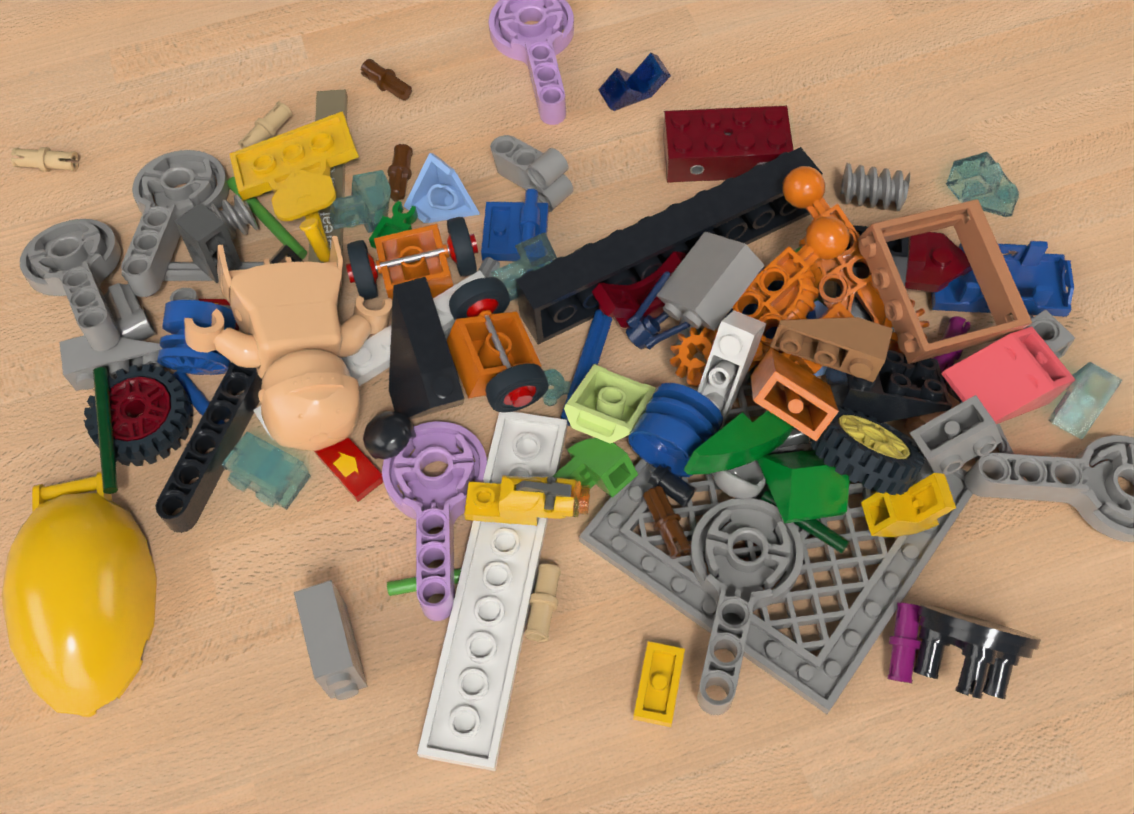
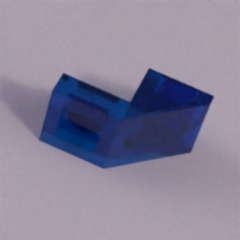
[598,53,671,111]

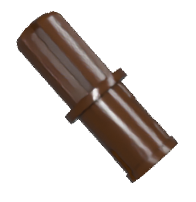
[360,59,412,101]
[387,144,413,202]
[643,486,691,559]

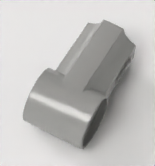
[104,283,156,341]

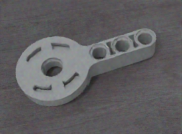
[121,150,229,297]
[20,219,121,351]
[965,435,1134,542]
[690,498,804,715]

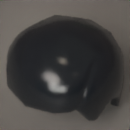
[363,411,416,460]

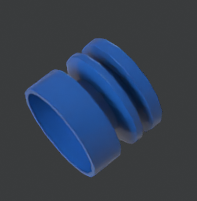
[157,300,236,375]
[629,383,723,477]

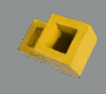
[861,473,956,537]

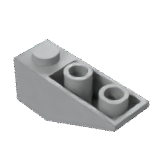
[59,335,165,391]

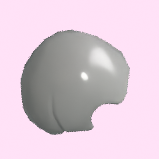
[712,460,766,499]

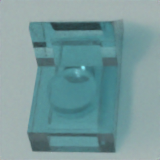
[1048,362,1123,440]

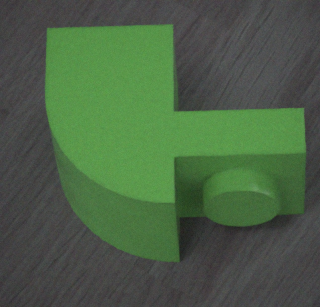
[552,438,638,503]

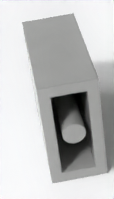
[656,232,765,331]
[294,580,368,700]

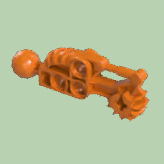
[783,166,930,354]
[670,216,850,387]

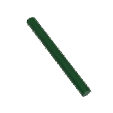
[93,367,118,494]

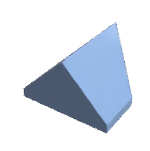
[404,153,480,223]

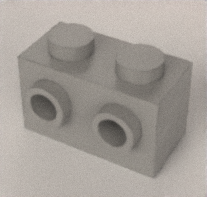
[910,395,1003,475]

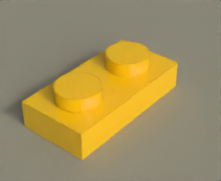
[633,641,685,727]

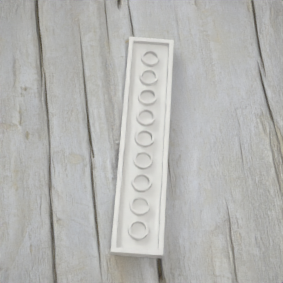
[417,412,568,771]

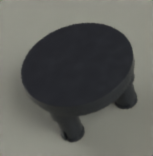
[913,604,1041,699]

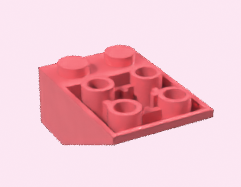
[941,326,1076,425]

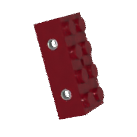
[663,105,794,183]

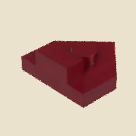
[905,232,972,292]

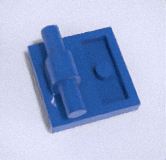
[481,189,549,262]

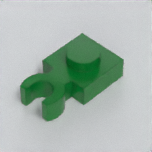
[369,201,418,248]

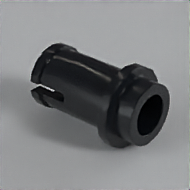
[648,465,697,507]

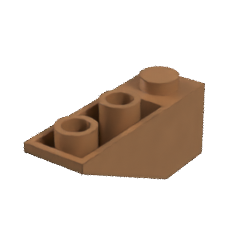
[770,317,893,382]

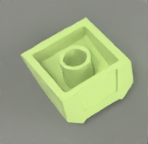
[564,364,656,444]

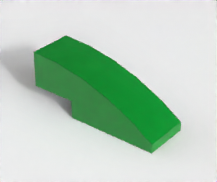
[683,410,795,475]

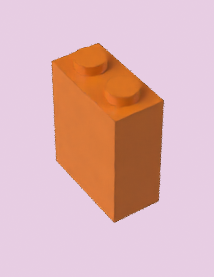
[750,348,839,441]

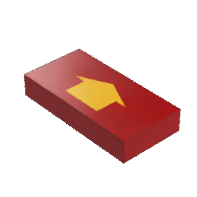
[314,438,383,502]

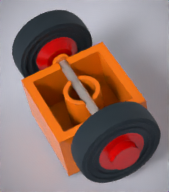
[346,217,478,301]
[447,277,549,413]

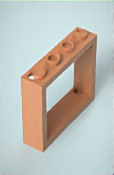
[857,199,1032,364]

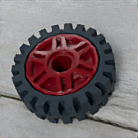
[84,364,194,466]

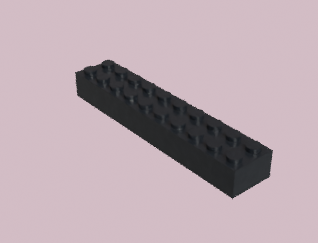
[515,147,823,345]

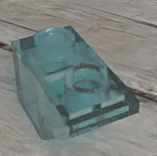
[946,151,1019,217]

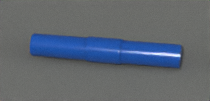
[173,371,225,424]

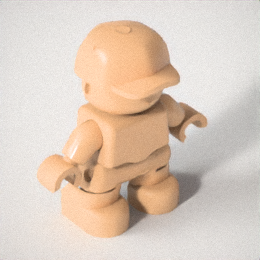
[184,236,392,451]

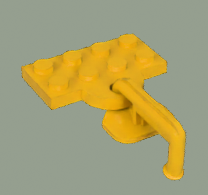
[229,111,359,263]

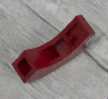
[592,251,688,328]

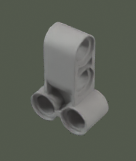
[490,135,574,212]

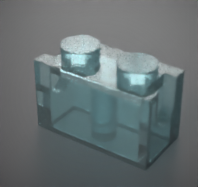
[221,432,311,510]

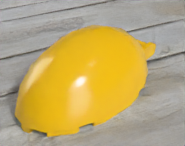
[1,471,157,717]

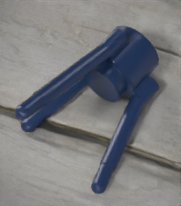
[626,271,691,350]

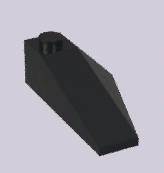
[388,277,464,420]

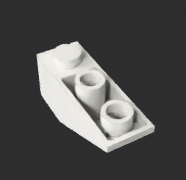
[697,310,766,429]

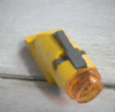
[464,475,590,526]

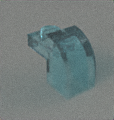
[330,170,391,233]
[491,232,557,301]

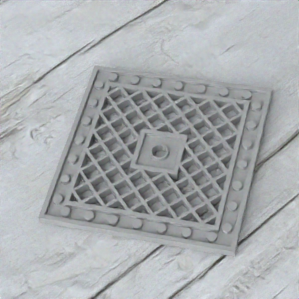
[579,365,973,714]

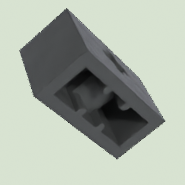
[175,203,242,283]

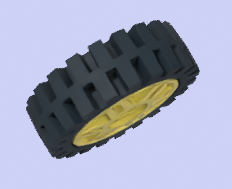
[810,406,925,495]

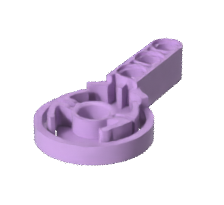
[489,0,574,125]
[382,421,487,621]

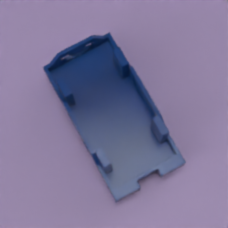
[931,241,1074,317]

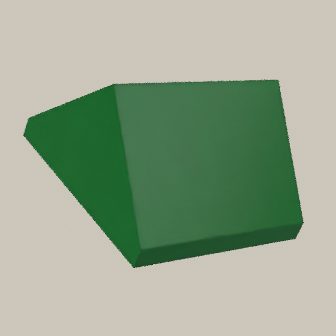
[757,450,850,524]

